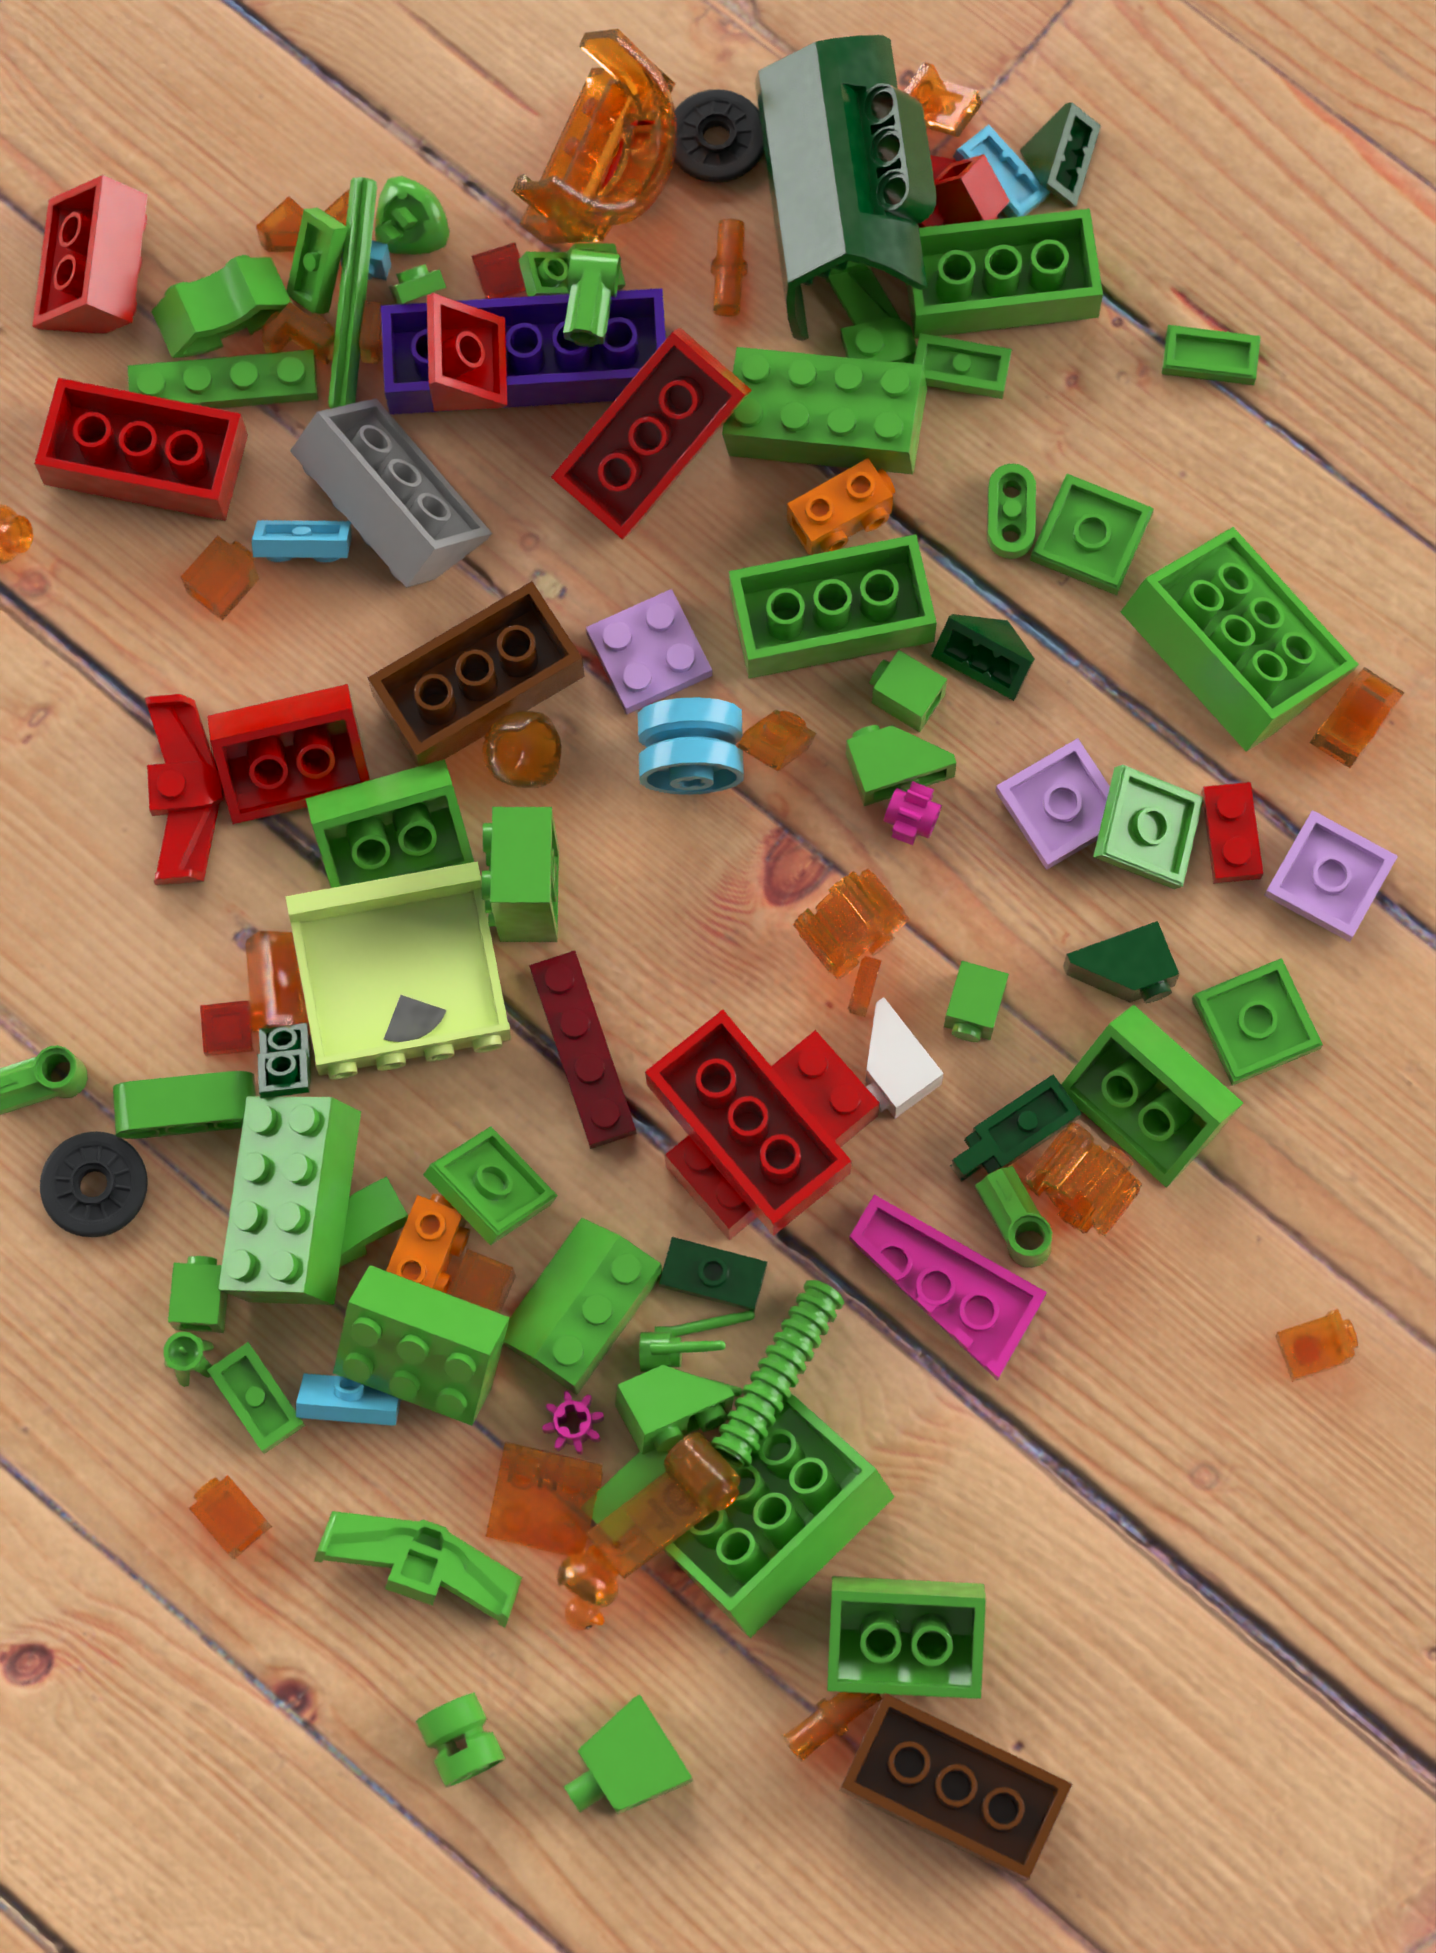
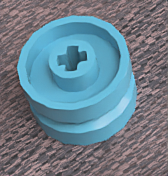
[638,697,744,795]

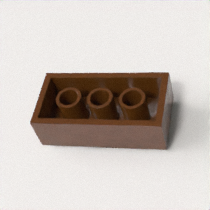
[367,581,585,767]
[839,1693,1072,1882]

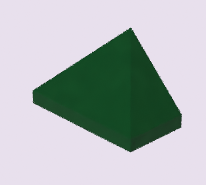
[1020,102,1101,207]
[931,614,1035,701]

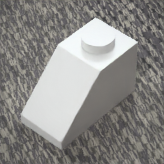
[865,997,944,1118]

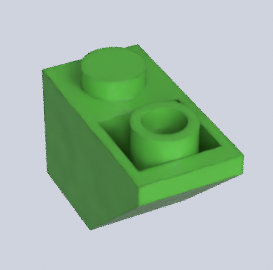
[615,1365,734,1455]

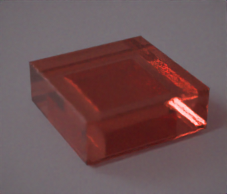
[471,242,526,299]
[200,1000,254,1056]

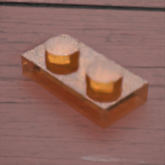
[737,709,817,772]

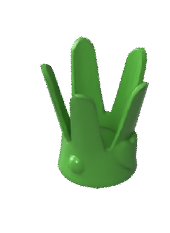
[163,1332,214,1387]

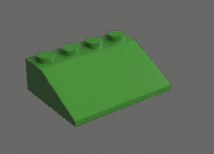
[1120,527,1359,752]
[638,1393,895,1638]

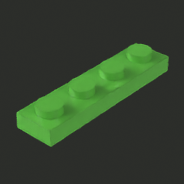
[127,349,318,409]

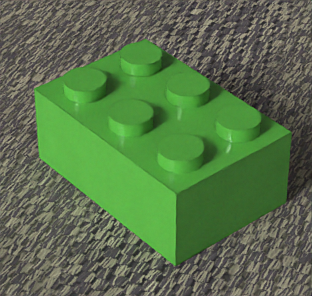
[481,807,559,942]
[333,1265,510,1426]

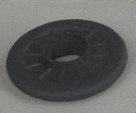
[668,89,764,183]
[40,1131,148,1237]

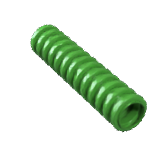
[711,1280,844,1467]

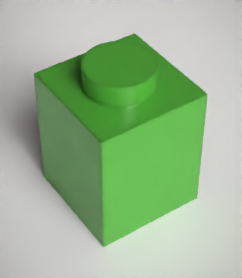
[869,650,947,732]
[944,961,1009,1042]
[168,1256,228,1333]

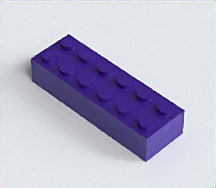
[381,288,666,415]

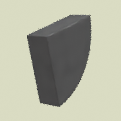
[384,995,446,1042]

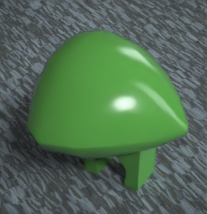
[374,176,450,255]

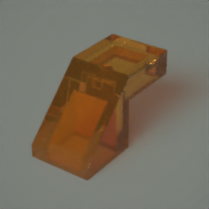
[256,189,350,252]
[1310,667,1405,769]

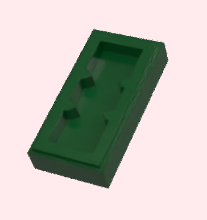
[659,1237,768,1312]

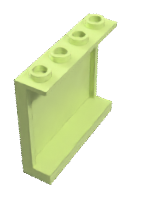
[285,861,511,1079]

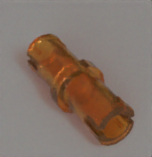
[710,218,748,317]
[782,1692,882,1762]

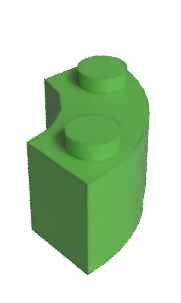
[151,255,292,358]

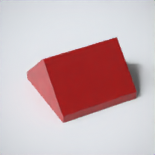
[427,293,507,411]

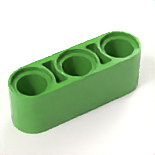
[113,1071,256,1139]

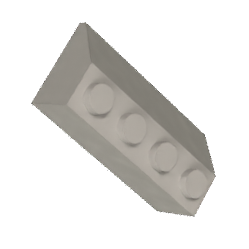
[290,398,492,588]

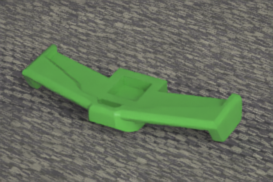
[825,261,917,364]
[314,1511,522,1628]

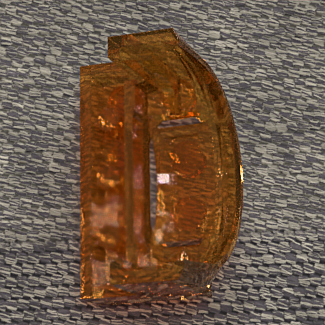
[511,29,677,245]

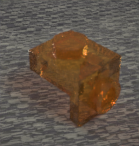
[903,62,983,138]
[261,302,335,365]
[1275,1309,1358,1382]

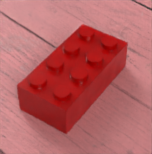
[551,328,752,540]
[34,377,248,521]
[645,1009,852,1236]
[665,1030,880,1240]

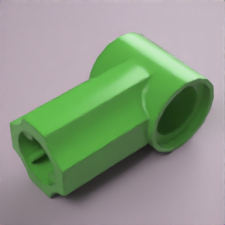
[563,249,621,347]
[0,1045,88,1115]
[975,1165,1052,1268]

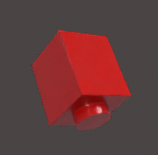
[934,154,1010,225]

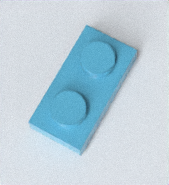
[252,520,352,562]

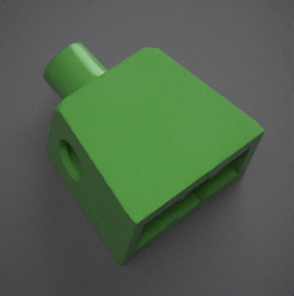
[564,1694,693,1814]

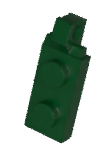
[950,1074,1082,1182]

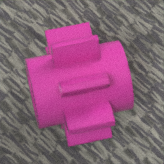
[884,781,942,845]
[542,1391,604,1455]

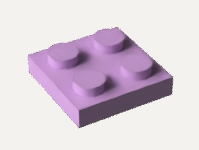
[586,589,712,715]
[995,738,1110,870]
[1264,810,1398,942]

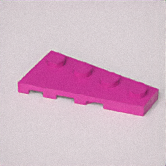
[849,1195,1047,1381]

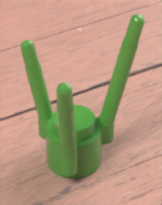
[639,1311,755,1397]

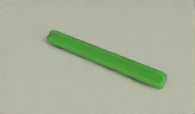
[328,177,377,408]

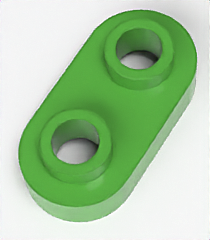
[987,463,1036,559]

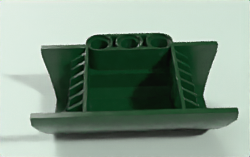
[755,35,936,341]

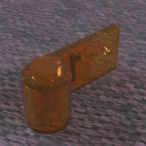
[586,1432,741,1580]

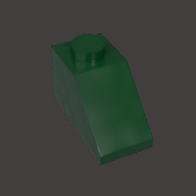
[1063,921,1179,1003]

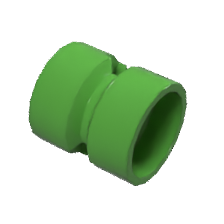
[416,1693,505,1788]

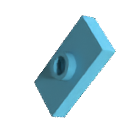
[953,125,1050,218]
[296,1373,402,1426]

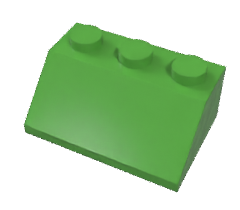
[306,759,474,888]
[1061,1005,1243,1188]
[503,1218,662,1395]
[827,1576,986,1699]

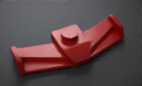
[145,694,223,886]

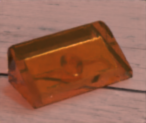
[246,931,310,1032]

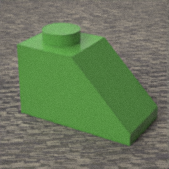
[846,725,957,806]

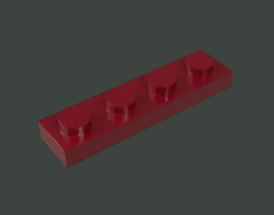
[529,950,637,1149]

